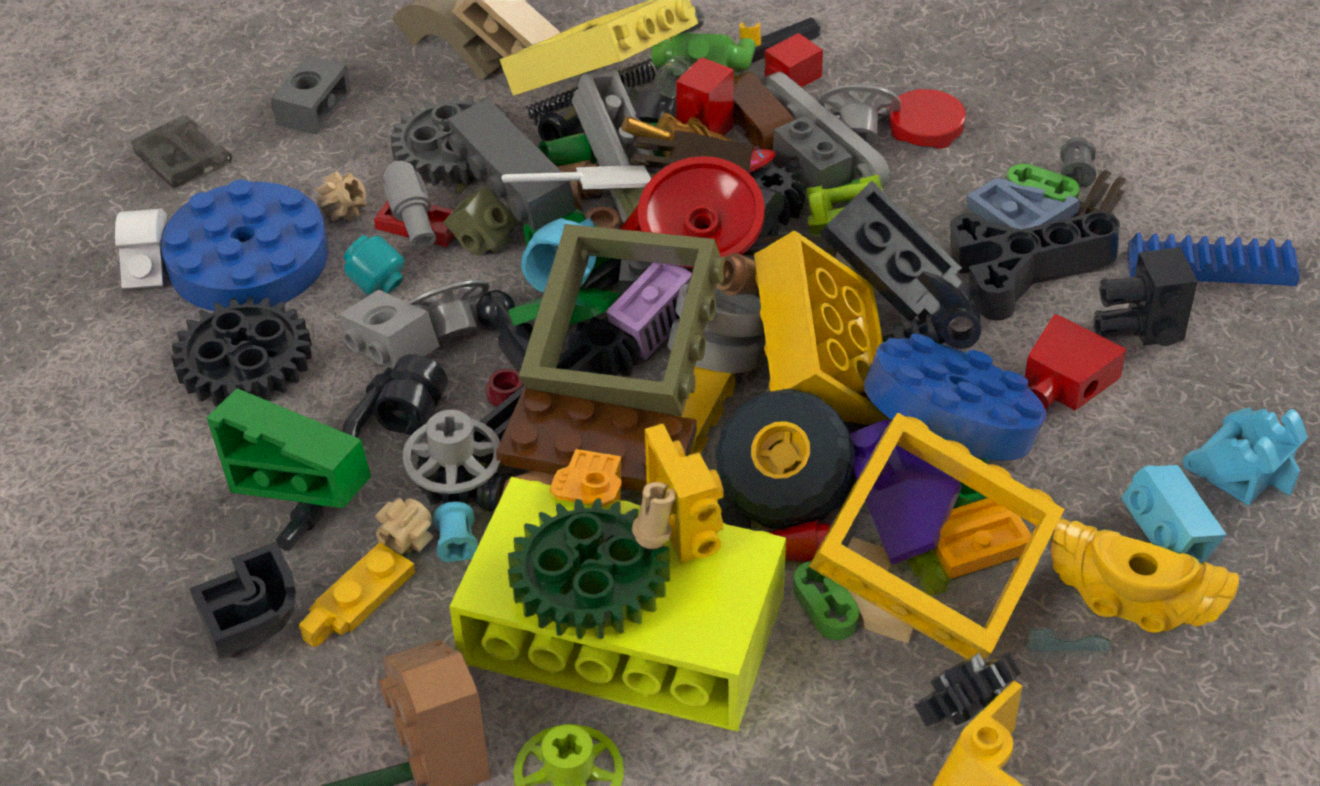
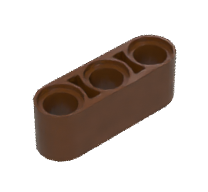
[733,72,795,150]

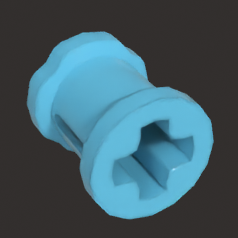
[433,502,478,562]

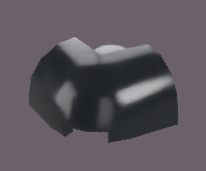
[189,541,296,660]

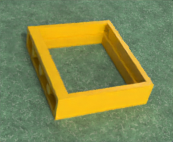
[809,412,1065,660]

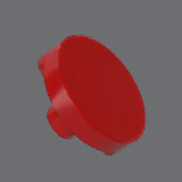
[889,89,966,149]

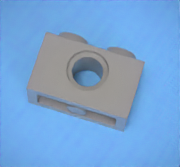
[339,290,440,369]

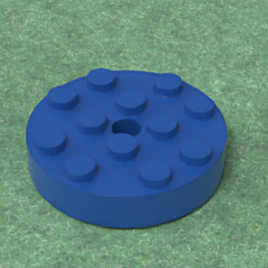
[161,179,329,312]
[864,334,1046,461]

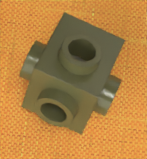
[443,185,517,256]

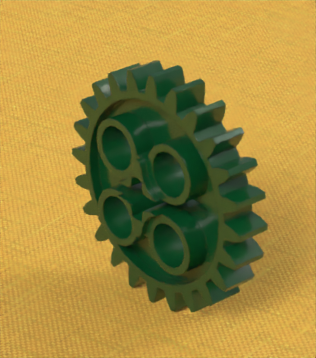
[508,498,670,640]

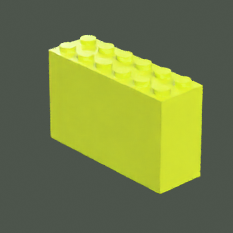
[449,477,786,732]

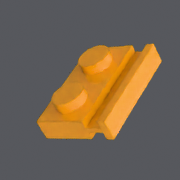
[932,498,1032,579]

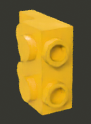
[645,424,723,563]

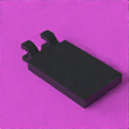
[819,181,978,325]

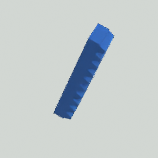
[1127,233,1300,286]

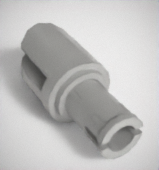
[384,161,436,249]

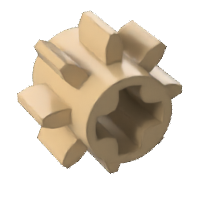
[316,171,367,221]
[375,498,433,555]

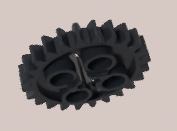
[171,296,312,406]

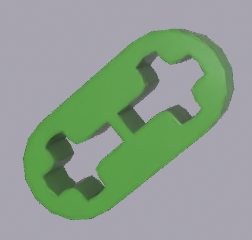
[1006,164,1080,202]
[793,561,859,640]

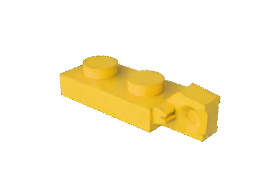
[299,542,415,647]

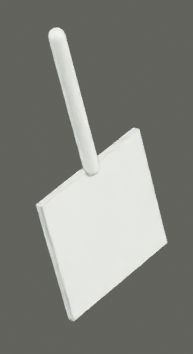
[501,165,651,189]

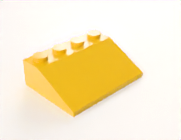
[754,230,891,425]

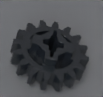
[914,652,1022,727]

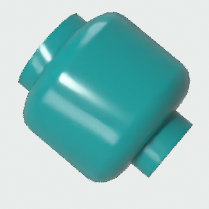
[343,235,405,295]

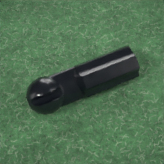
[476,290,533,372]

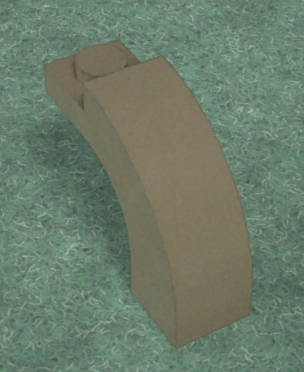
[391,0,504,80]

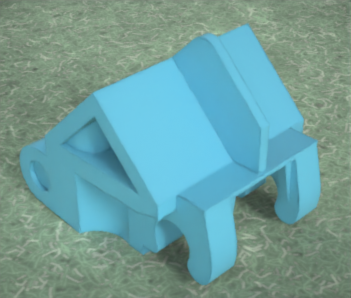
[1183,407,1308,506]

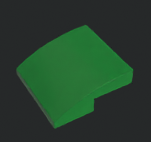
[508,288,622,326]

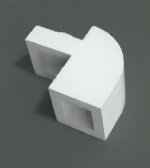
[115,209,168,290]

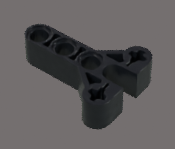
[950,211,1120,321]

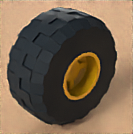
[715,389,855,530]

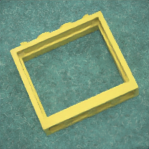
[499,0,698,96]

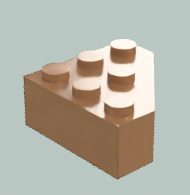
[378,639,491,786]

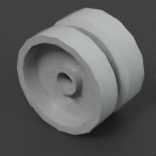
[667,282,764,373]

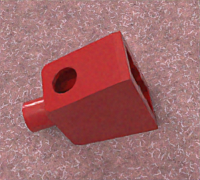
[1024,314,1127,411]

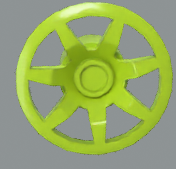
[513,724,624,786]

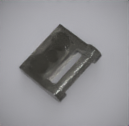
[131,115,232,189]

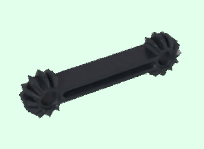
[417,317,640,505]

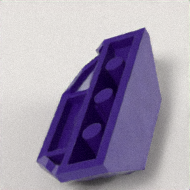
[850,420,962,565]

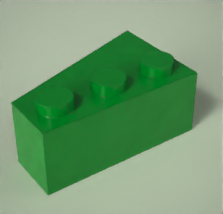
[206,388,371,508]

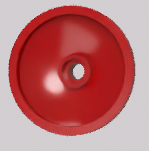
[638,156,765,268]

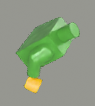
[651,23,761,80]

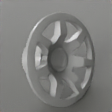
[818,84,901,143]
[406,280,490,342]
[403,410,501,494]

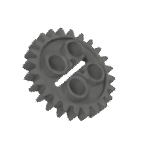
[390,95,513,187]

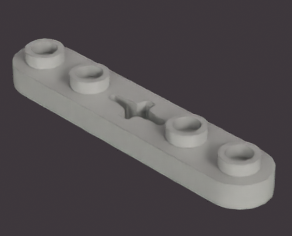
[762,72,890,187]

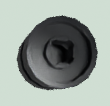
[373,354,448,435]

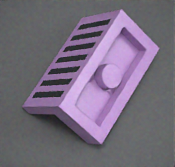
[606,262,692,360]

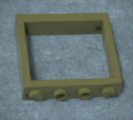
[519,224,725,416]

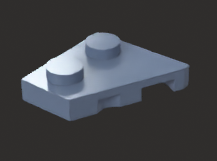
[967,178,1080,229]

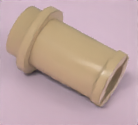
[632,482,676,549]

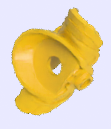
[1051,518,1239,633]

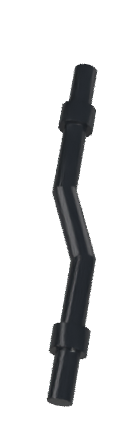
[276,367,393,551]

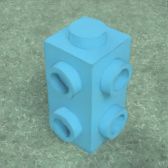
[1121,465,1227,563]

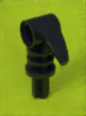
[882,271,981,349]

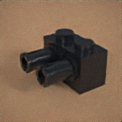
[1094,247,1198,346]

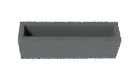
[448,98,576,232]

